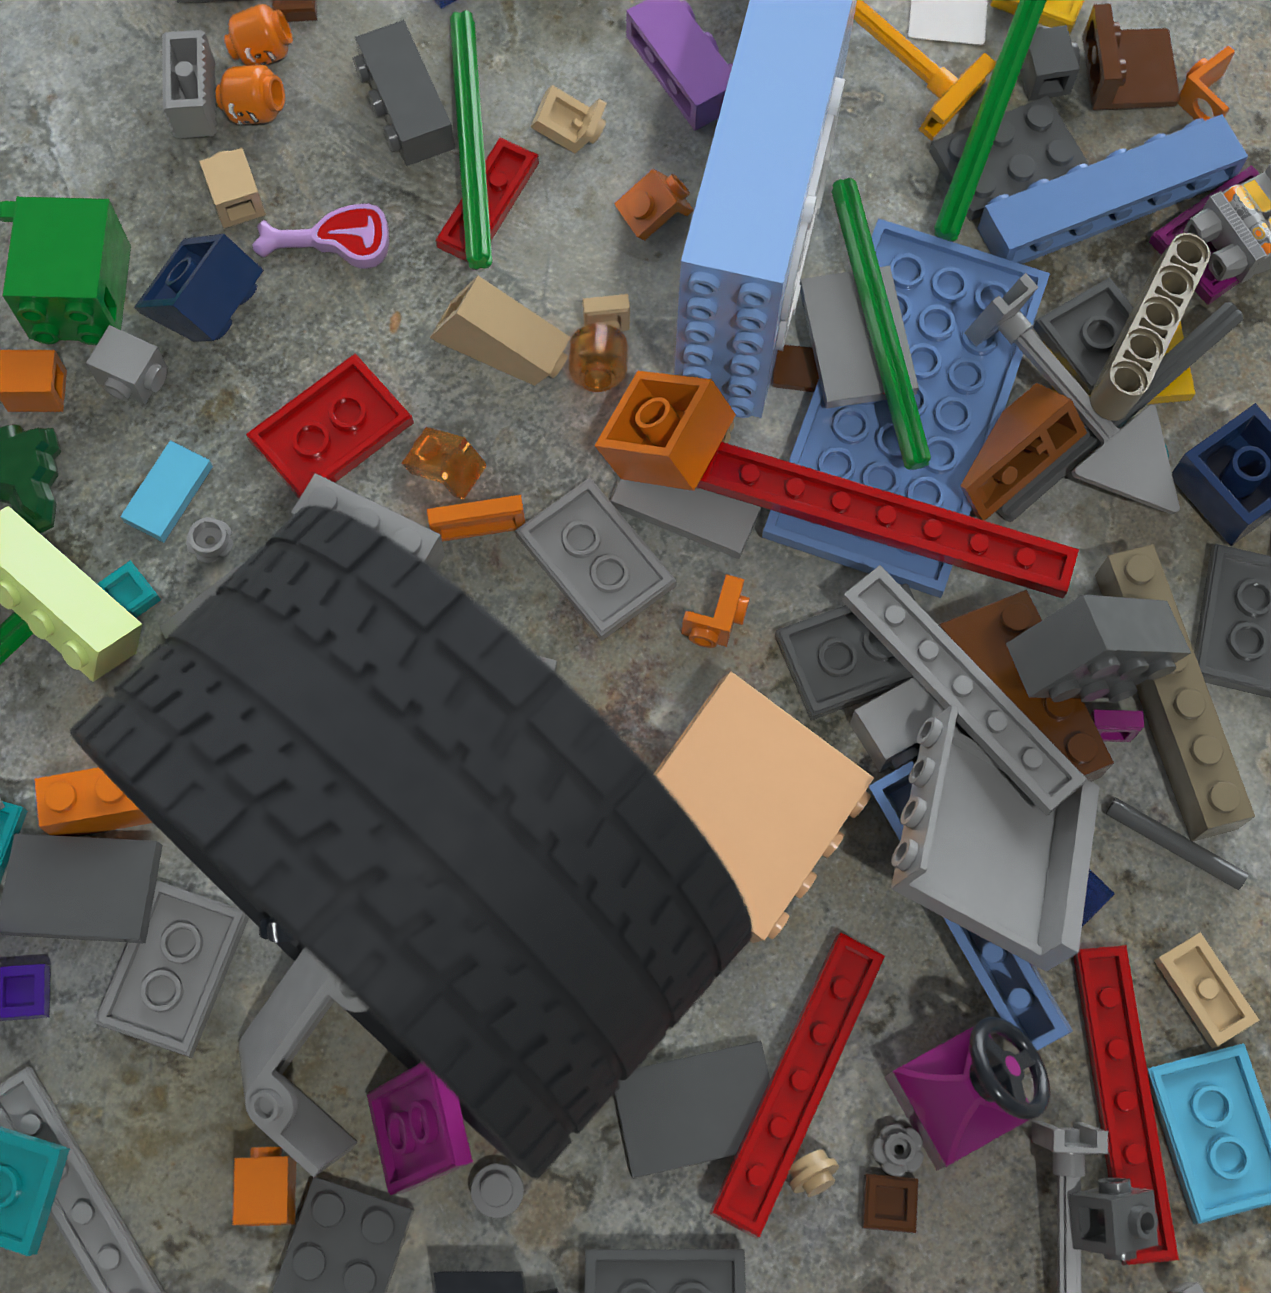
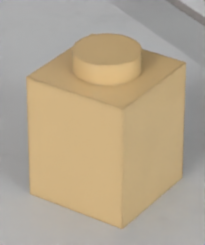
[199,148,266,228]

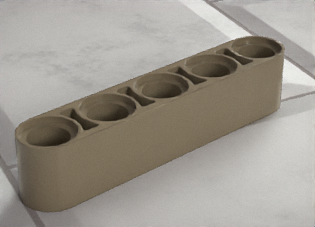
[1090,233,1211,421]

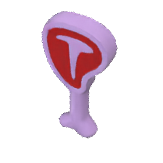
[253,204,389,269]

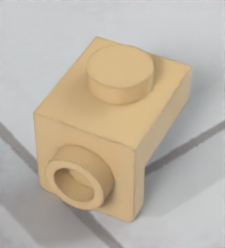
[531,85,607,154]

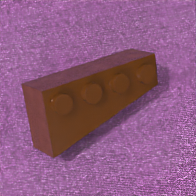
[939,589,1114,782]

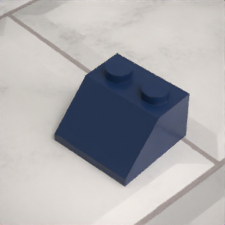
[134,234,264,342]

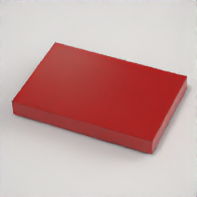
[246,353,414,499]

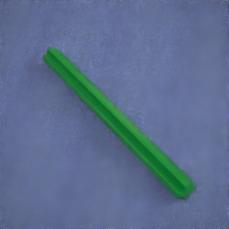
[934,0,1047,242]
[450,10,493,270]
[832,177,931,470]

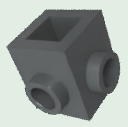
[1069,1177,1158,1261]

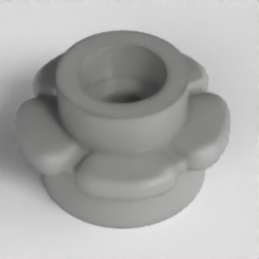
[186,517,233,563]
[872,1123,924,1177]

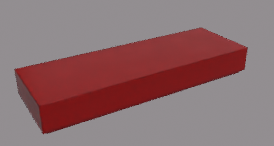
[436,137,539,262]

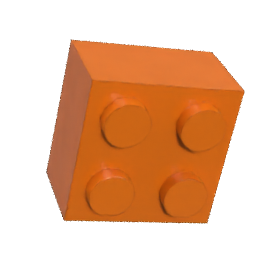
[594,371,736,491]

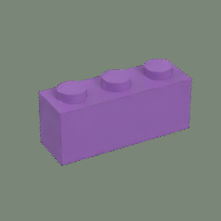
[626,0,733,131]

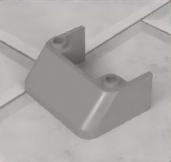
[239,948,368,1177]

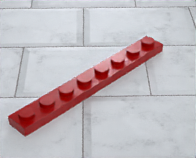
[697,442,1079,599]

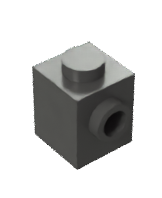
[1020,25,1080,101]

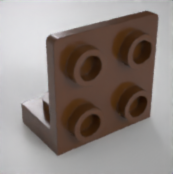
[1082,4,1180,110]

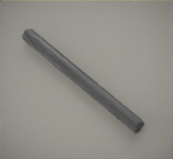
[997,302,1243,522]

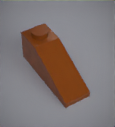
[960,383,1087,521]

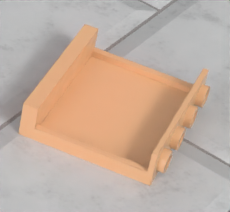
[654,671,874,943]

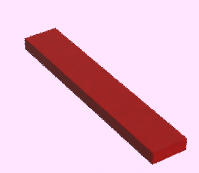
[709,932,885,1238]
[1073,945,1179,1265]

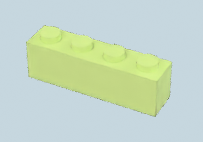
[0,506,142,682]

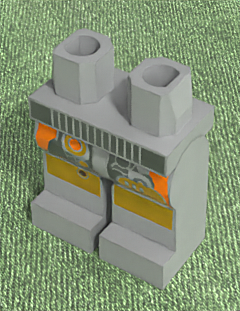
[1184,164,1271,283]

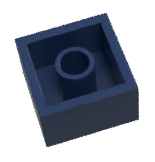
[1172,403,1271,546]

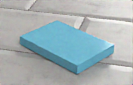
[1147,1043,1271,1225]

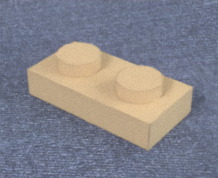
[1154,932,1259,1048]

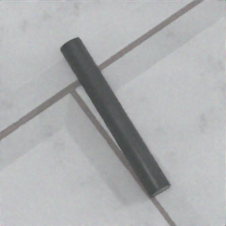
[1106,797,1248,890]

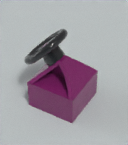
[885,1017,1050,1171]

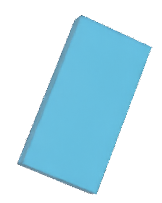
[120,440,213,543]

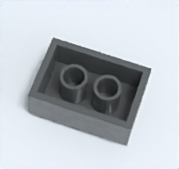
[1006,595,1191,703]

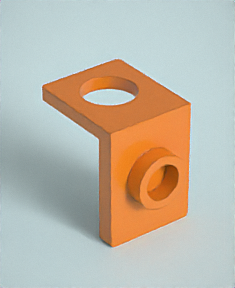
[1178,45,1235,121]

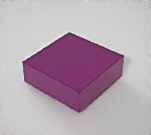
[1090,709,1144,742]

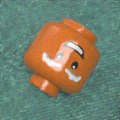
[224,4,293,66]
[215,65,285,125]

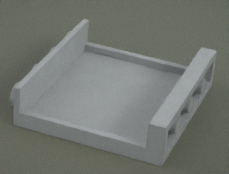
[891,704,1100,972]

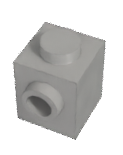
[86,325,168,405]

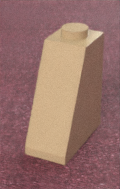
[430,276,571,386]

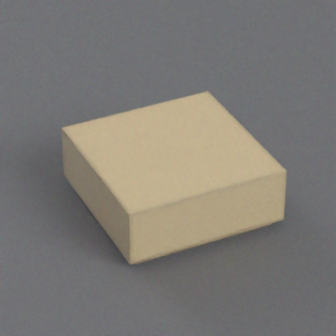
[583,294,630,335]

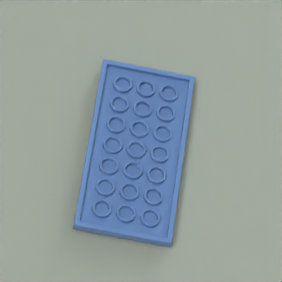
[762,218,1050,598]

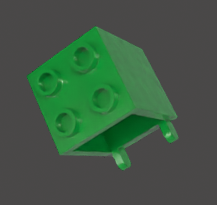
[0,196,131,345]

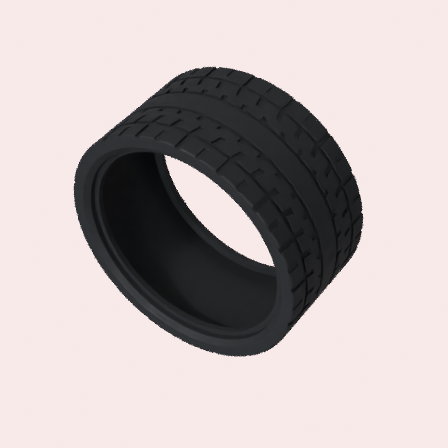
[70,506,753,1179]

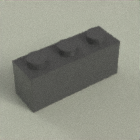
[352,20,455,166]

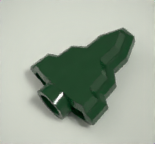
[0,425,61,533]

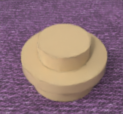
[789,1149,839,1197]

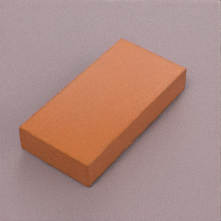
[427,495,525,542]

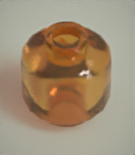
[568,323,628,392]

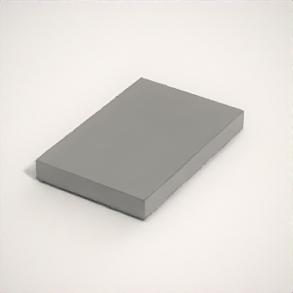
[800,266,919,409]
[515,478,677,641]
[611,479,763,559]
[94,881,249,1058]

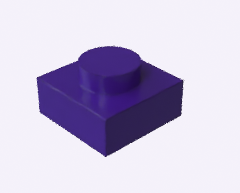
[0,964,50,1021]

